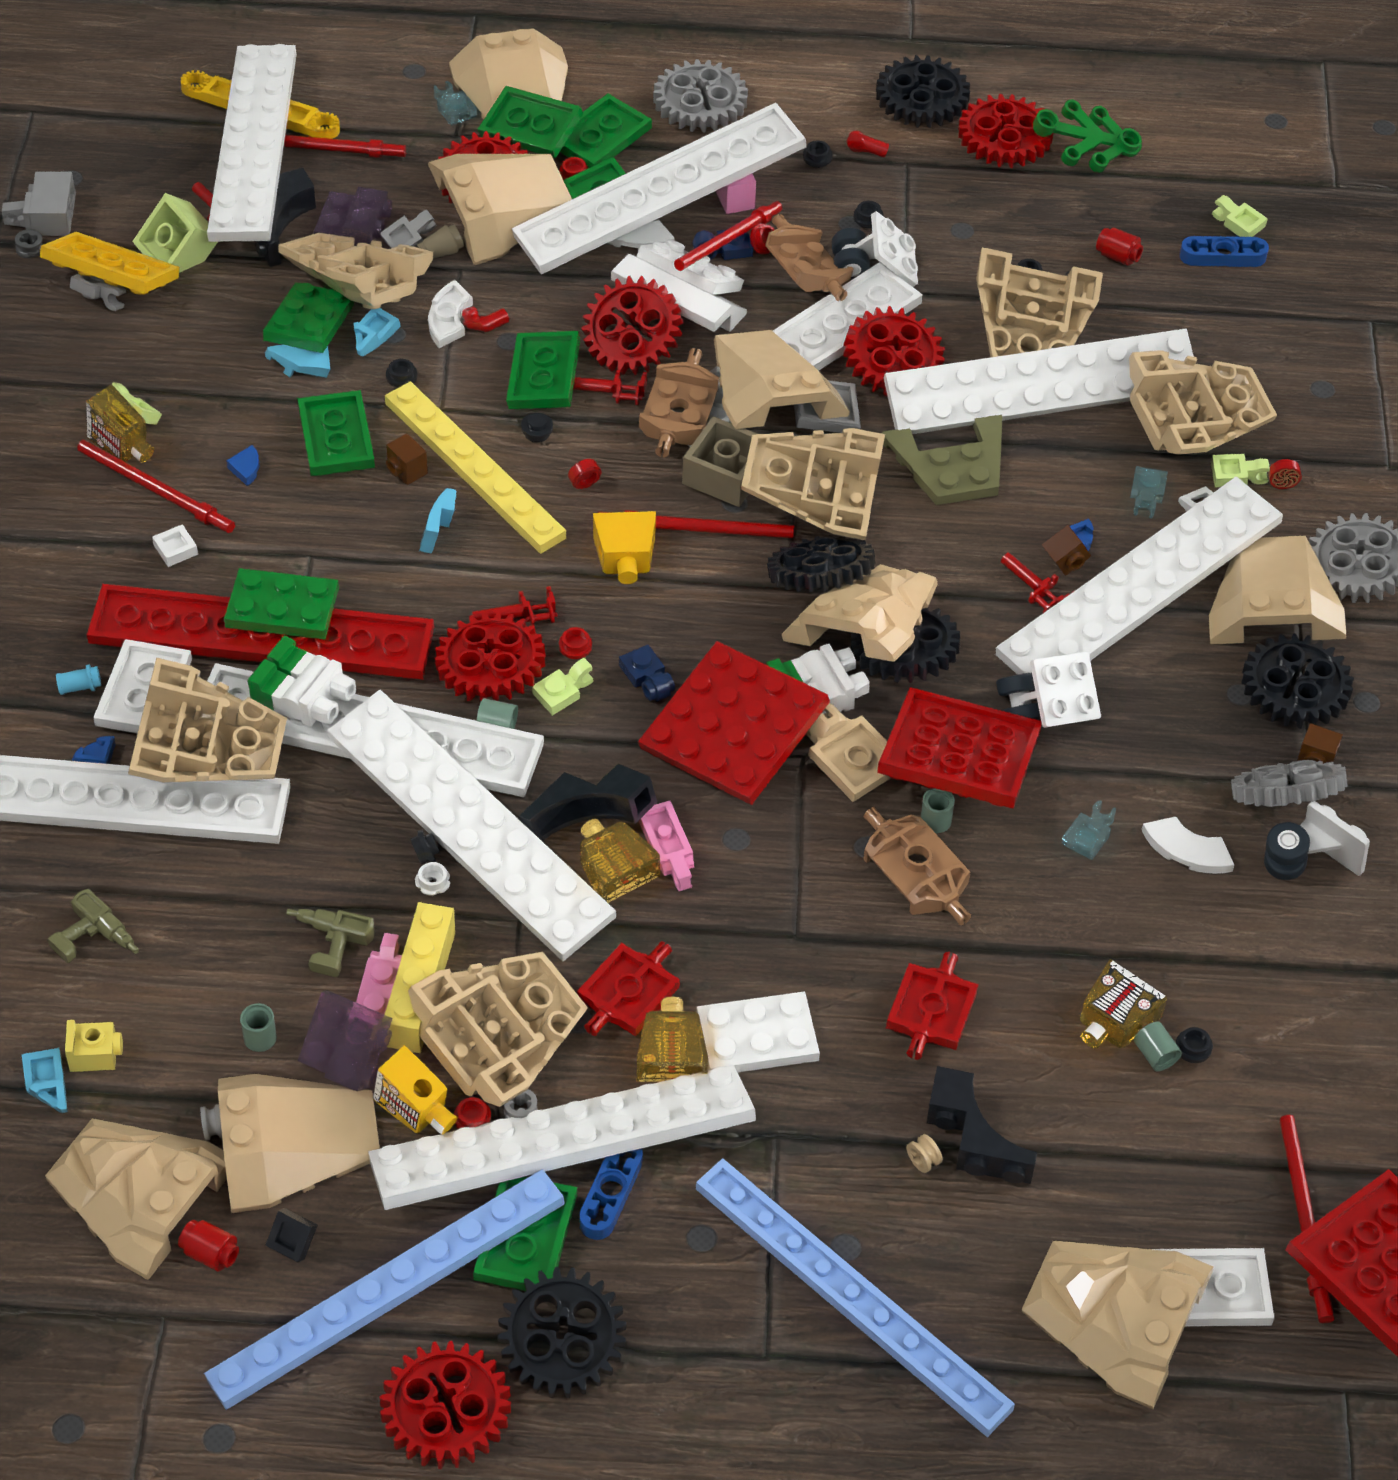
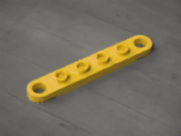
[181,70,340,139]

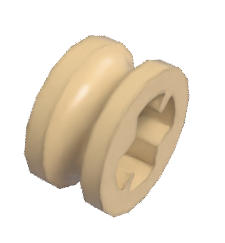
[906,1134,943,1173]

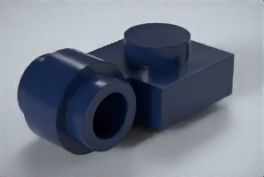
[692,230,754,260]
[619,644,675,702]

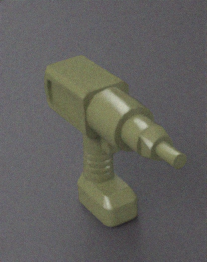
[47,888,139,963]
[286,908,375,977]

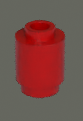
[1096,227,1144,266]
[178,1219,239,1272]

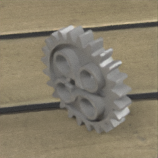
[653,59,748,132]
[1309,513,1398,603]
[1231,760,1348,807]

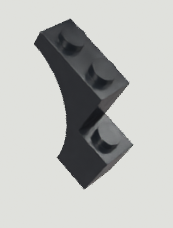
[254,167,316,267]
[519,763,657,841]
[926,1066,1037,1184]

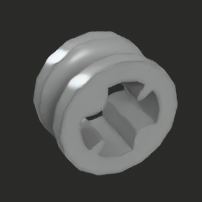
[503,1089,538,1118]
[200,1104,222,1141]

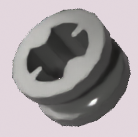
[15,230,43,259]

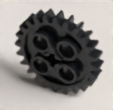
[876,55,970,128]
[767,535,876,592]
[851,606,960,683]
[1241,633,1354,729]
[497,1267,626,1398]

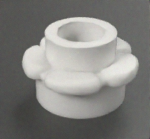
[415,862,450,896]

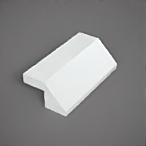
[611,254,747,332]

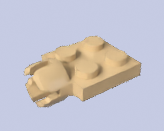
[806,703,890,802]

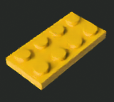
[40,232,180,295]

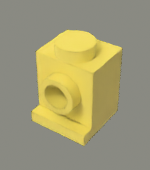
[65,1020,123,1072]

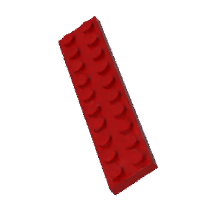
[87,584,435,680]

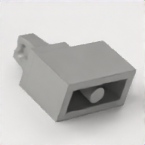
[2,172,76,236]

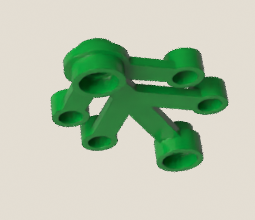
[1033,99,1142,173]

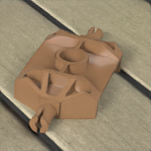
[765,214,854,301]
[639,348,719,457]
[863,807,971,925]

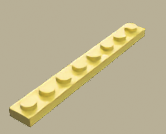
[385,381,566,554]

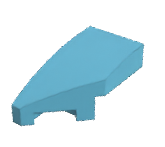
[353,308,401,357]
[265,345,330,378]
[419,488,456,553]
[21,1048,68,1113]

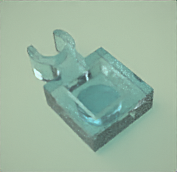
[434,81,477,126]
[1130,466,1168,518]
[1062,800,1116,860]

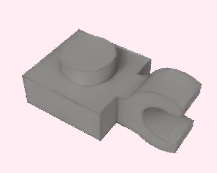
[380,209,437,249]
[70,274,126,311]

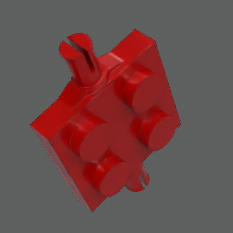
[577,941,680,1037]
[886,952,979,1060]

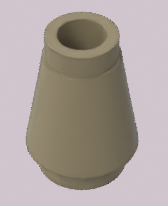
[416,224,464,259]

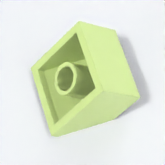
[132,193,218,273]

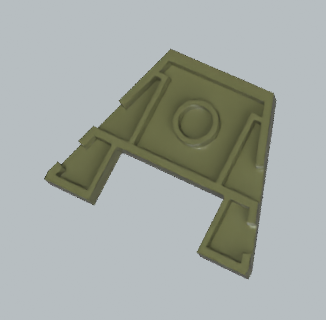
[882,414,1003,505]

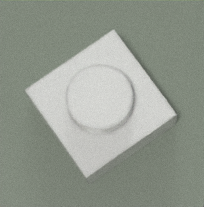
[152,524,198,567]

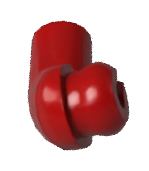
[846,130,889,158]
[461,307,509,332]

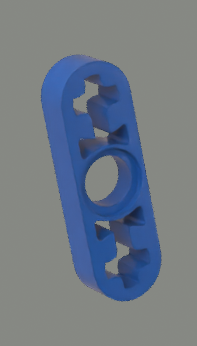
[1179,236,1269,267]
[580,1148,643,1240]

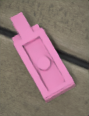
[639,801,694,892]
[352,933,402,1030]

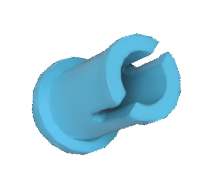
[56,664,101,695]

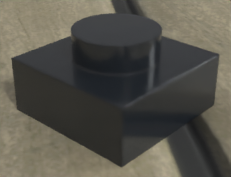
[265,1208,318,1262]

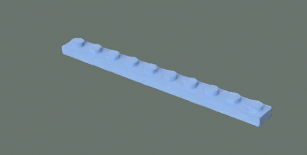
[696,1158,1015,1437]
[204,1169,565,1410]

